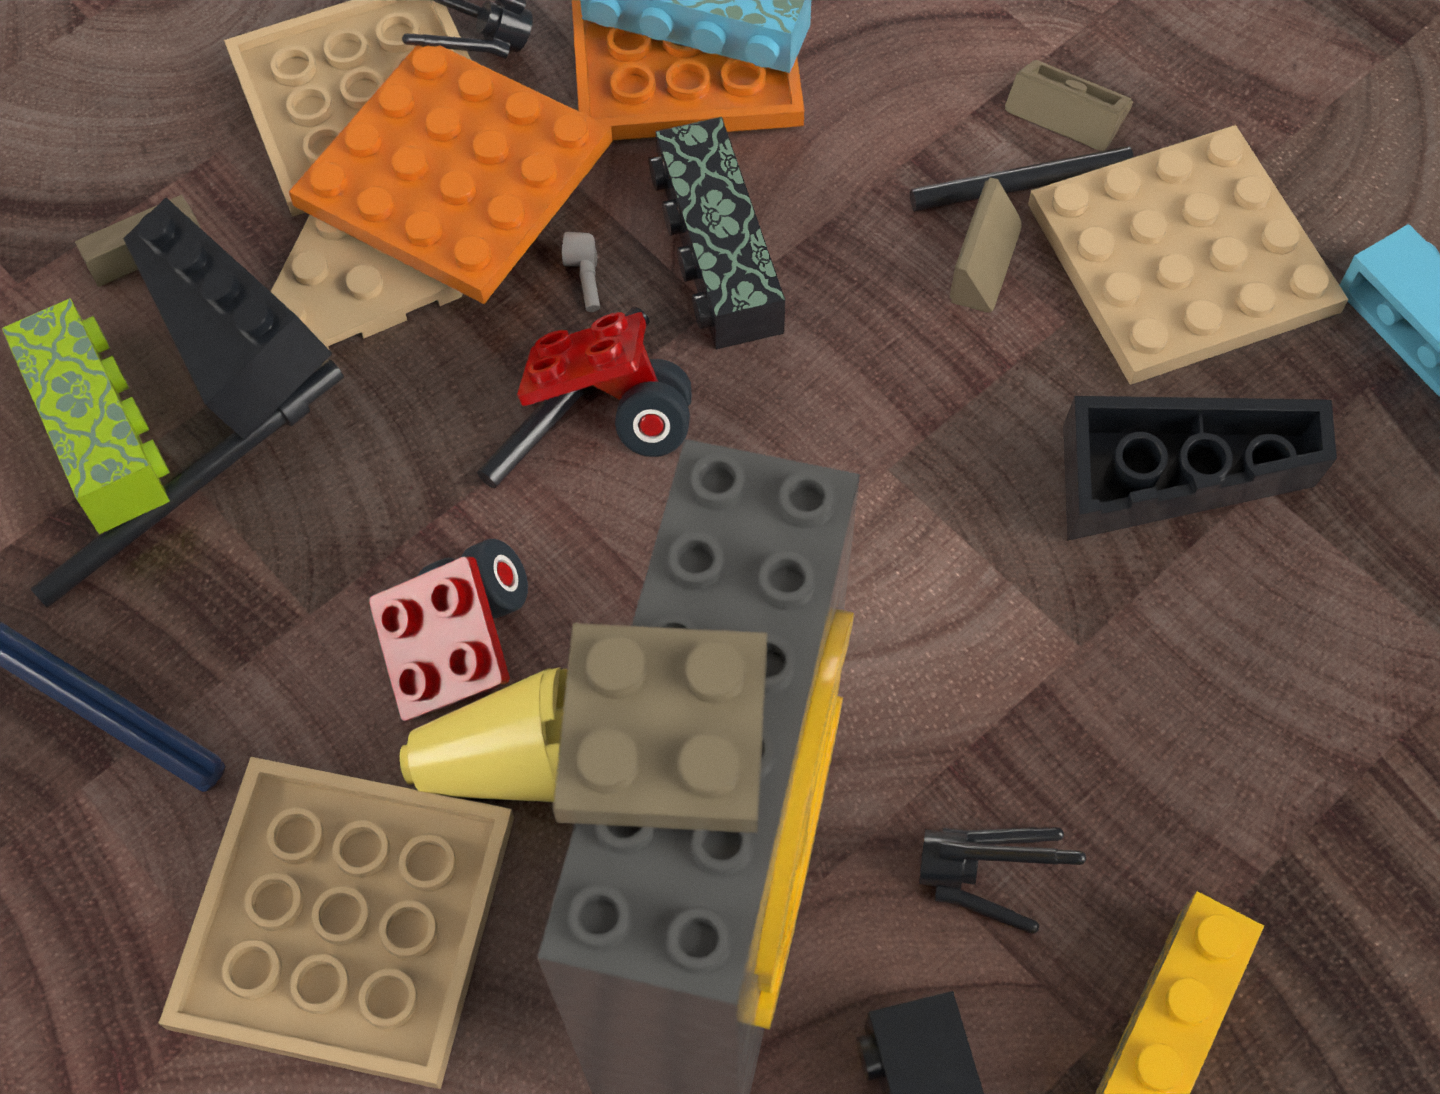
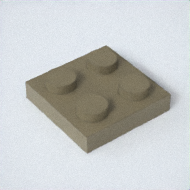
[553,623,767,833]

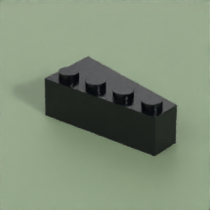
[123,197,332,440]
[1063,396,1337,541]

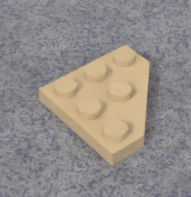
[271,215,463,350]

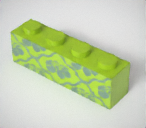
[2,298,170,534]

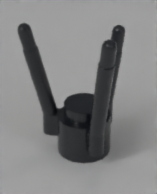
[402,0,533,59]
[919,827,1086,934]

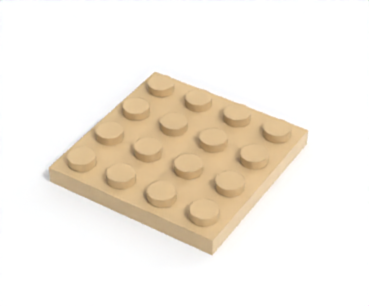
[224,0,471,217]
[1028,125,1348,385]
[159,757,514,1089]

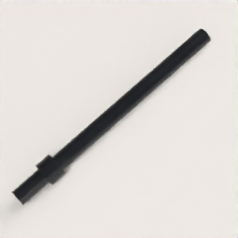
[30,359,344,608]

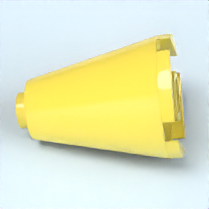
[400,667,568,802]

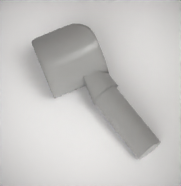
[562,232,600,312]

